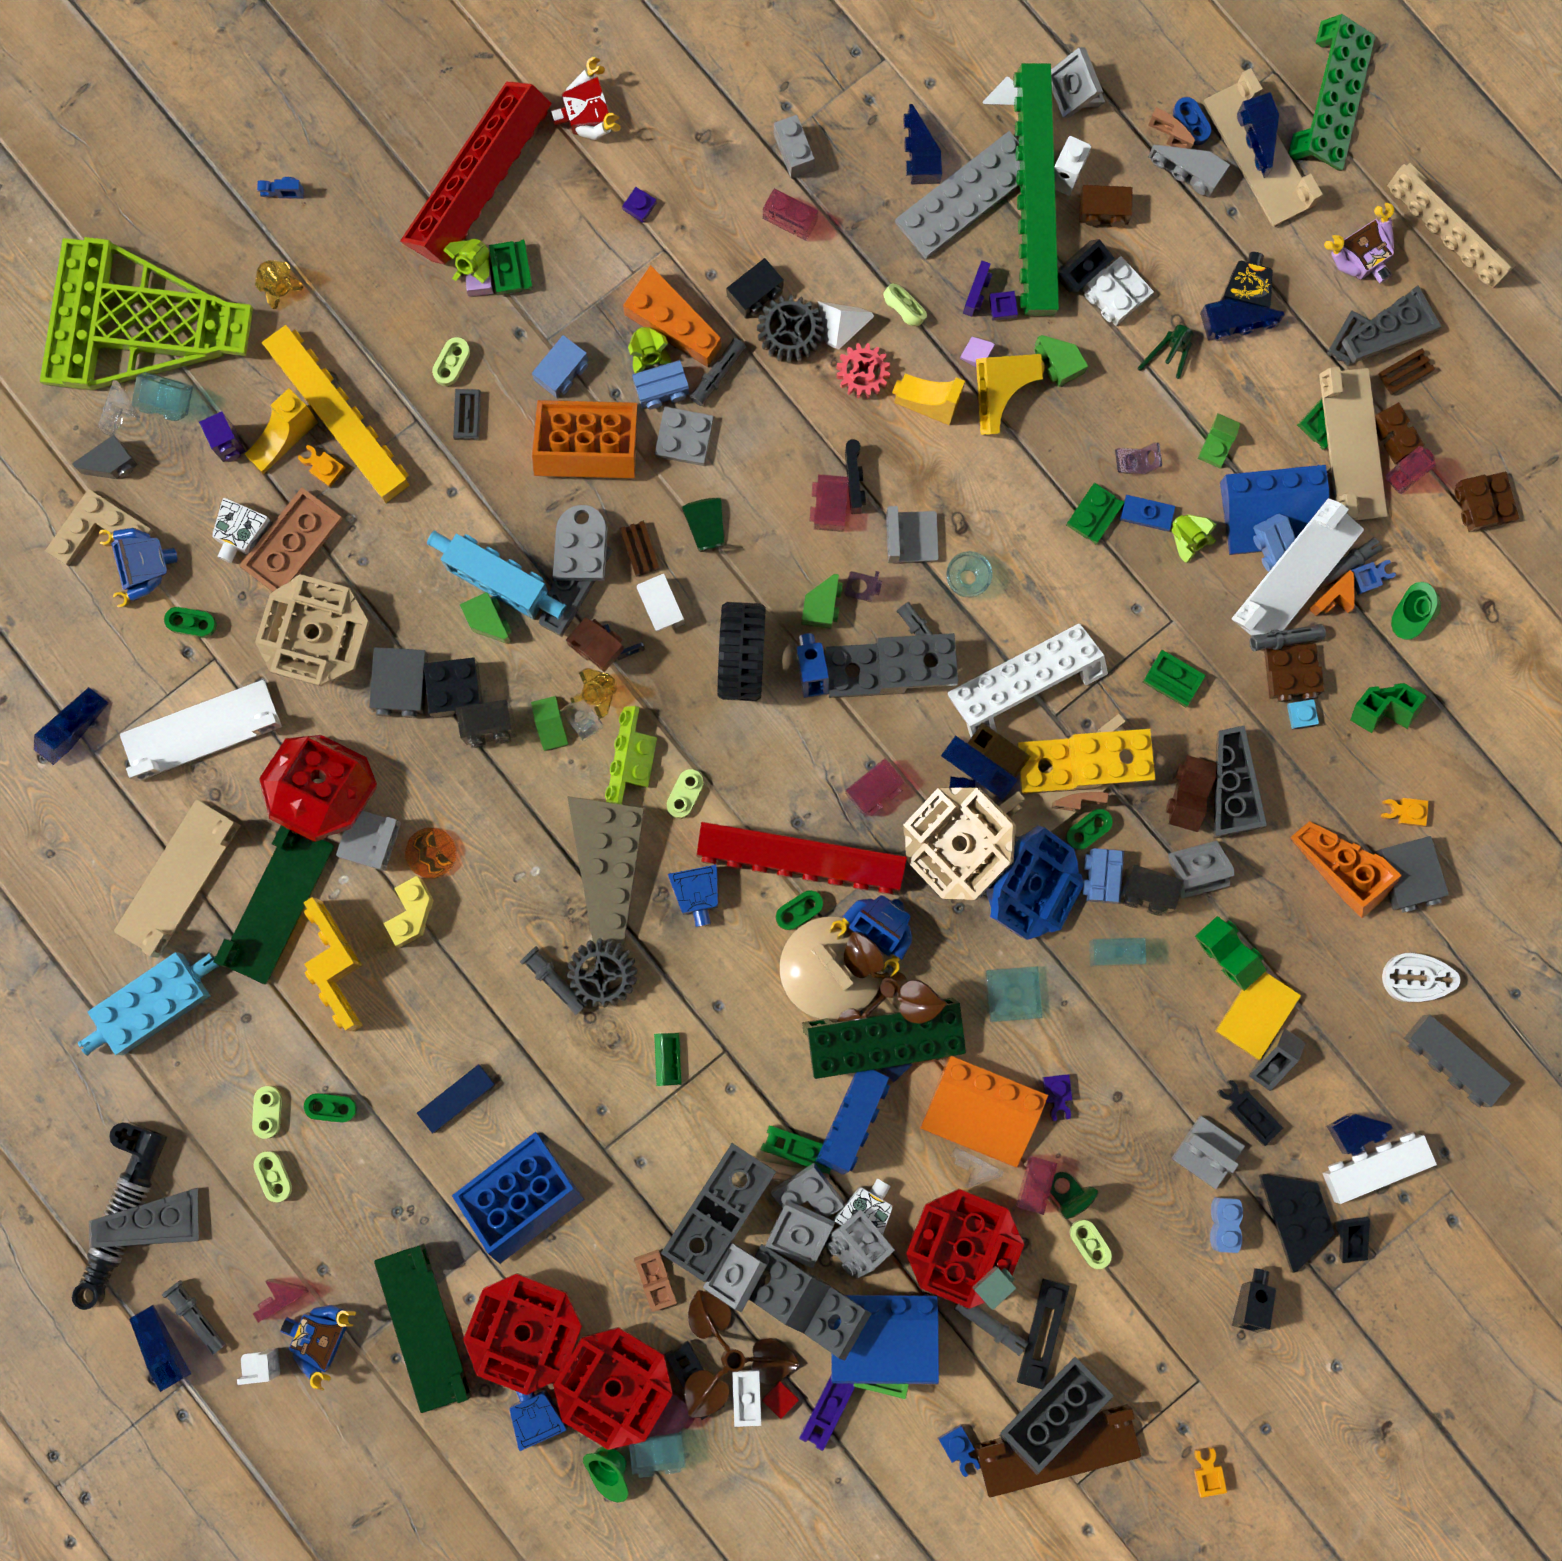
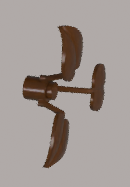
[837,931,947,1023]
[684,1290,799,1418]

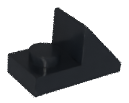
[1335,1217,1370,1263]

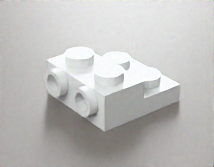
[1083,256,1154,326]

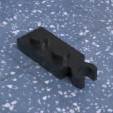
[1217,1080,1283,1146]

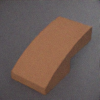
[1148,107,1195,149]
[1051,792,1109,812]
[634,1249,677,1312]

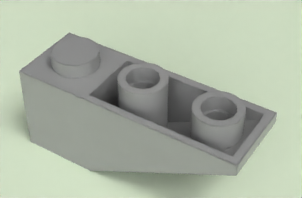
[1148,145,1230,197]

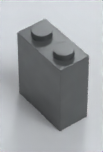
[369,647,428,718]
[1375,836,1449,913]

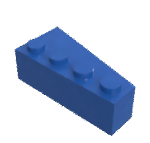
[816,1070,890,1175]

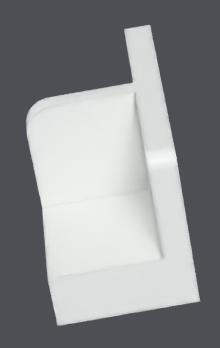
[637,574,685,631]
[237,1348,280,1385]
[733,1370,761,1427]

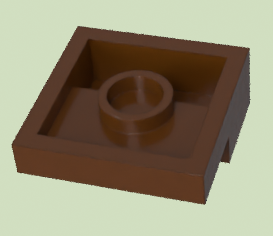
[1454,471,1520,532]
[1264,644,1325,702]

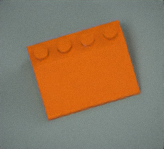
[532,400,638,478]
[920,1056,1048,1168]

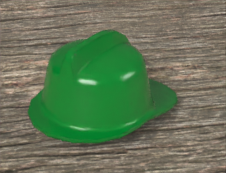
[1391,582,1441,640]
[583,1447,629,1503]

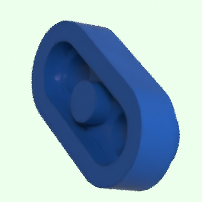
[1173,97,1211,145]

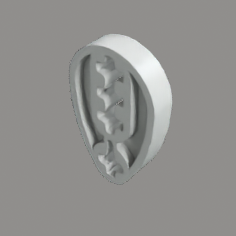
[1382,953,1460,1002]

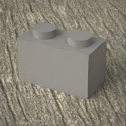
[774,115,815,179]

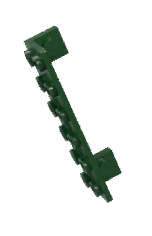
[213,825,334,985]
[802,998,966,1079]
[374,1243,472,1413]

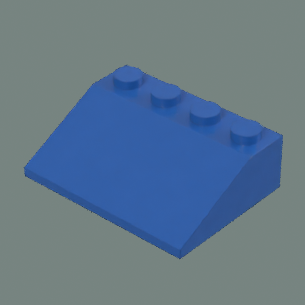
[1220,465,1329,555]
[452,1132,585,1264]
[831,1295,939,1384]

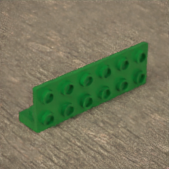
[1288,14,1375,171]

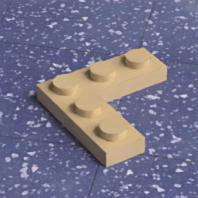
[45,489,153,566]

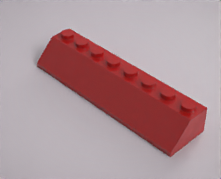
[400,81,552,265]
[697,822,907,895]

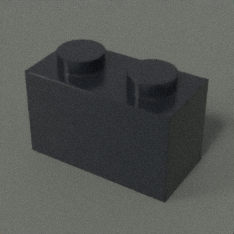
[1058,239,1115,292]
[726,258,784,319]

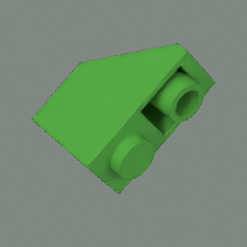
[1034,335,1088,387]
[801,574,843,629]
[459,592,512,644]

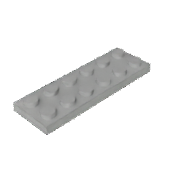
[895,131,1020,259]

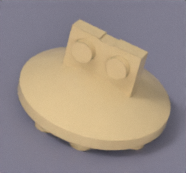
[780,917,883,1020]

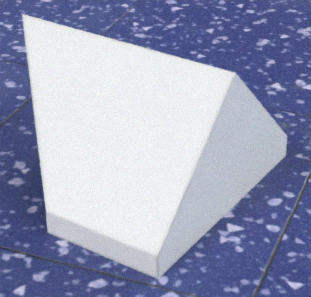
[818,301,874,350]

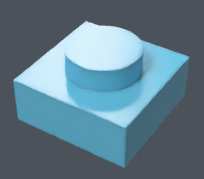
[1287,699,1319,729]

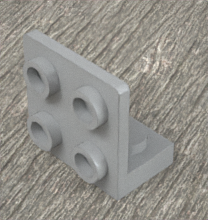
[886,506,939,563]
[336,811,401,871]
[826,1209,895,1279]

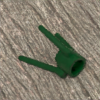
[1137,325,1194,379]

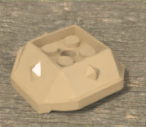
[255,574,370,687]
[903,787,1016,900]

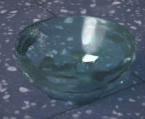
[946,551,993,598]

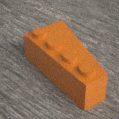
[623,265,721,367]

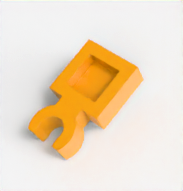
[298,445,346,488]
[1381,798,1428,827]
[1194,1447,1227,1498]

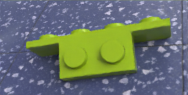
[605,706,657,804]

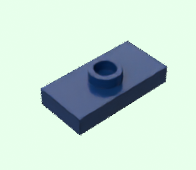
[1120,495,1175,532]

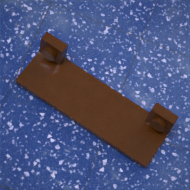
[975,1404,1141,1498]

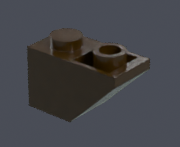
[967,723,1031,777]

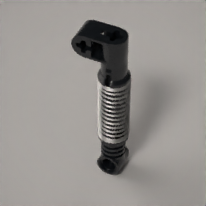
[72,1122,167,1310]

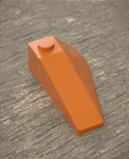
[1290,821,1402,918]

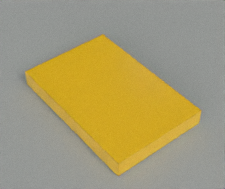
[1215,972,1301,1060]

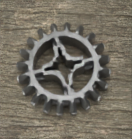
[757,295,824,363]
[567,938,638,1008]

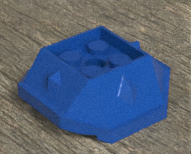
[986,825,1084,940]

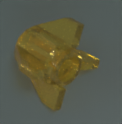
[255,260,304,309]
[570,668,617,719]

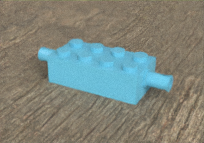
[427,530,566,620]
[78,952,219,1056]

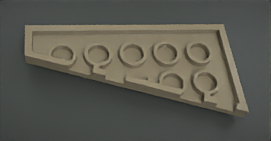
[567,796,645,960]

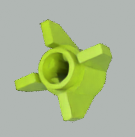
[443,239,489,284]
[628,327,672,374]
[1172,514,1216,563]

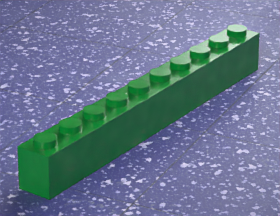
[1013,63,1059,316]

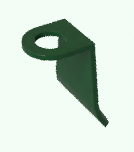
[682,498,725,551]
[1048,1172,1098,1219]

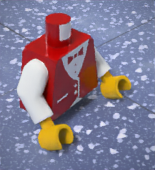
[551,57,621,140]

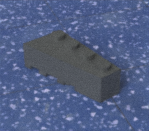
[1214,726,1267,838]

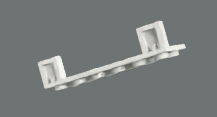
[1232,498,1364,636]
[948,624,1108,737]
[120,680,282,782]

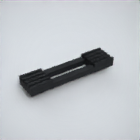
[1017,1278,1070,1390]

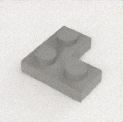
[771,1163,844,1218]

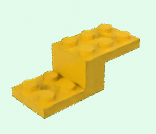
[1017,729,1155,794]
[304,897,363,1031]

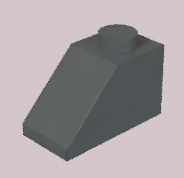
[72,435,137,479]
[1249,1028,1306,1091]

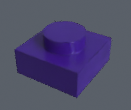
[622,187,657,223]
[989,291,1018,321]

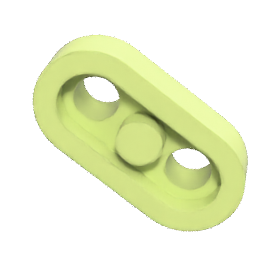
[883,283,927,326]
[432,337,470,386]
[667,769,704,819]
[252,1086,282,1139]
[254,1151,292,1202]
[1069,1219,1112,1269]

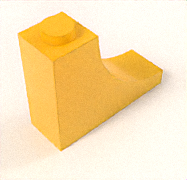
[976,354,1045,435]
[892,373,965,425]
[244,388,318,474]

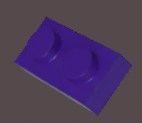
[963,260,993,317]

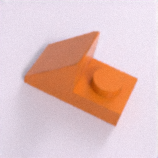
[1309,570,1354,616]

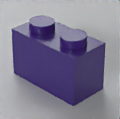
[199,411,246,462]

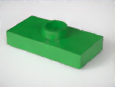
[654,1033,682,1086]

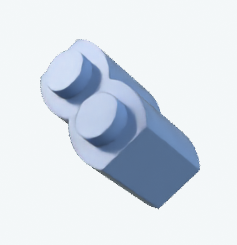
[1210,1197,1243,1253]

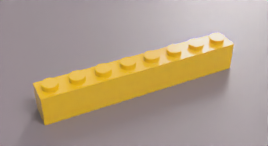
[262,325,410,503]

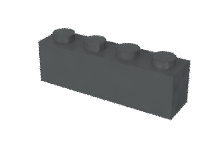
[1403,1015,1511,1107]

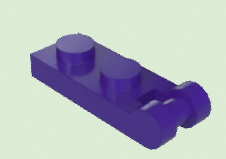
[799,1375,855,1451]

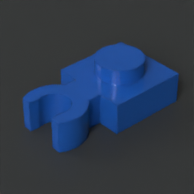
[257,177,304,199]
[1351,560,1396,595]
[938,1424,980,1477]

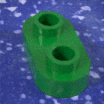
[164,607,217,638]
[1066,809,1113,850]
[776,890,823,930]
[303,1093,357,1123]

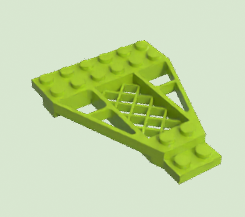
[40,237,253,390]

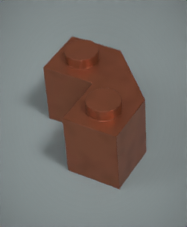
[566,617,624,672]
[1166,755,1217,832]

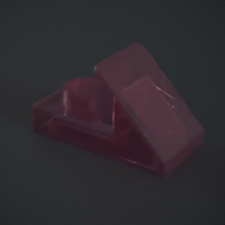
[253,1279,309,1323]

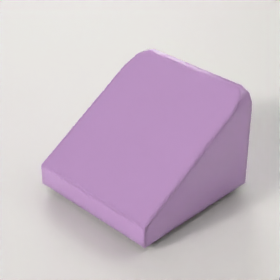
[466,269,493,297]
[960,337,995,367]

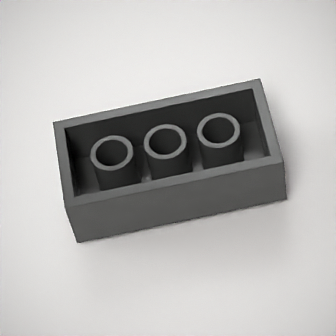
[999,1357,1114,1475]

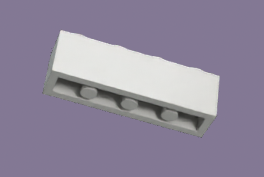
[1322,1132,1437,1204]

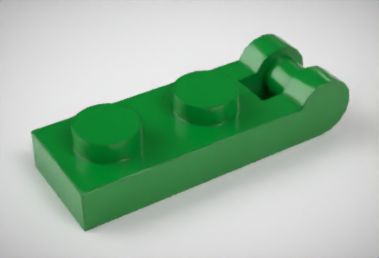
[760,1125,831,1174]

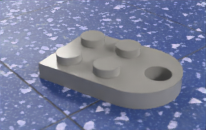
[553,505,608,581]

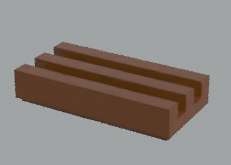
[1378,348,1435,395]
[620,520,660,577]

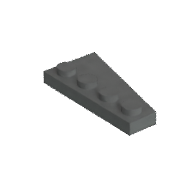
[1342,285,1441,363]
[539,546,613,637]
[89,1188,199,1248]

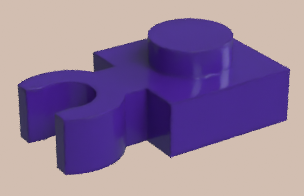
[1042,1074,1072,1121]

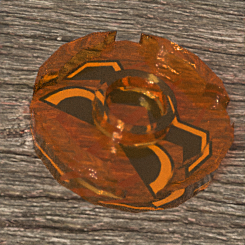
[405,827,457,879]

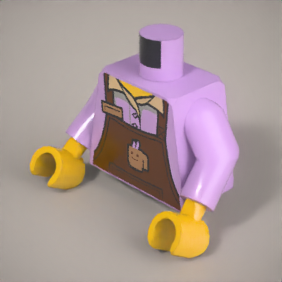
[1324,202,1394,284]

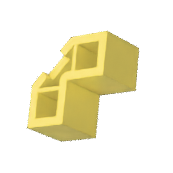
[383,876,434,948]

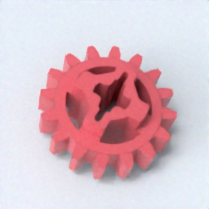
[836,343,890,399]

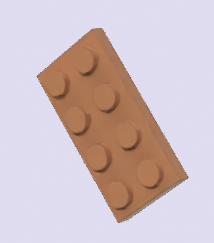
[239,487,343,592]

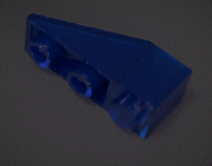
[1237,92,1279,178]
[903,104,942,185]
[1200,299,1285,341]
[34,687,108,765]
[941,735,1018,801]
[129,1305,191,1392]

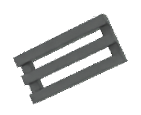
[1326,310,1370,366]
[453,389,481,440]

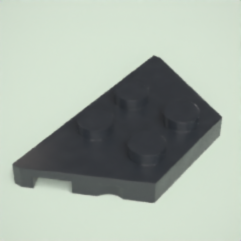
[1259,1174,1335,1273]

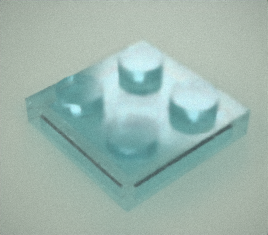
[986,966,1043,1022]

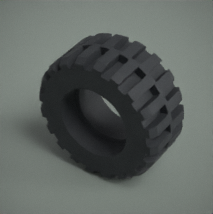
[717,602,766,701]

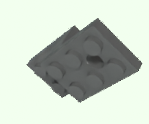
[825,633,958,698]
[661,1143,776,1282]
[749,1244,872,1361]

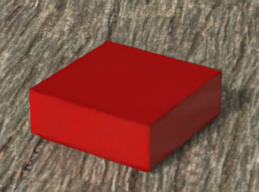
[762,1381,799,1419]

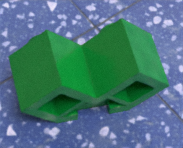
[1350,683,1427,733]
[1195,916,1267,991]

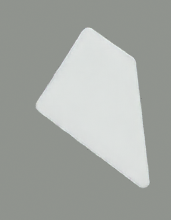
[983,77,1018,105]

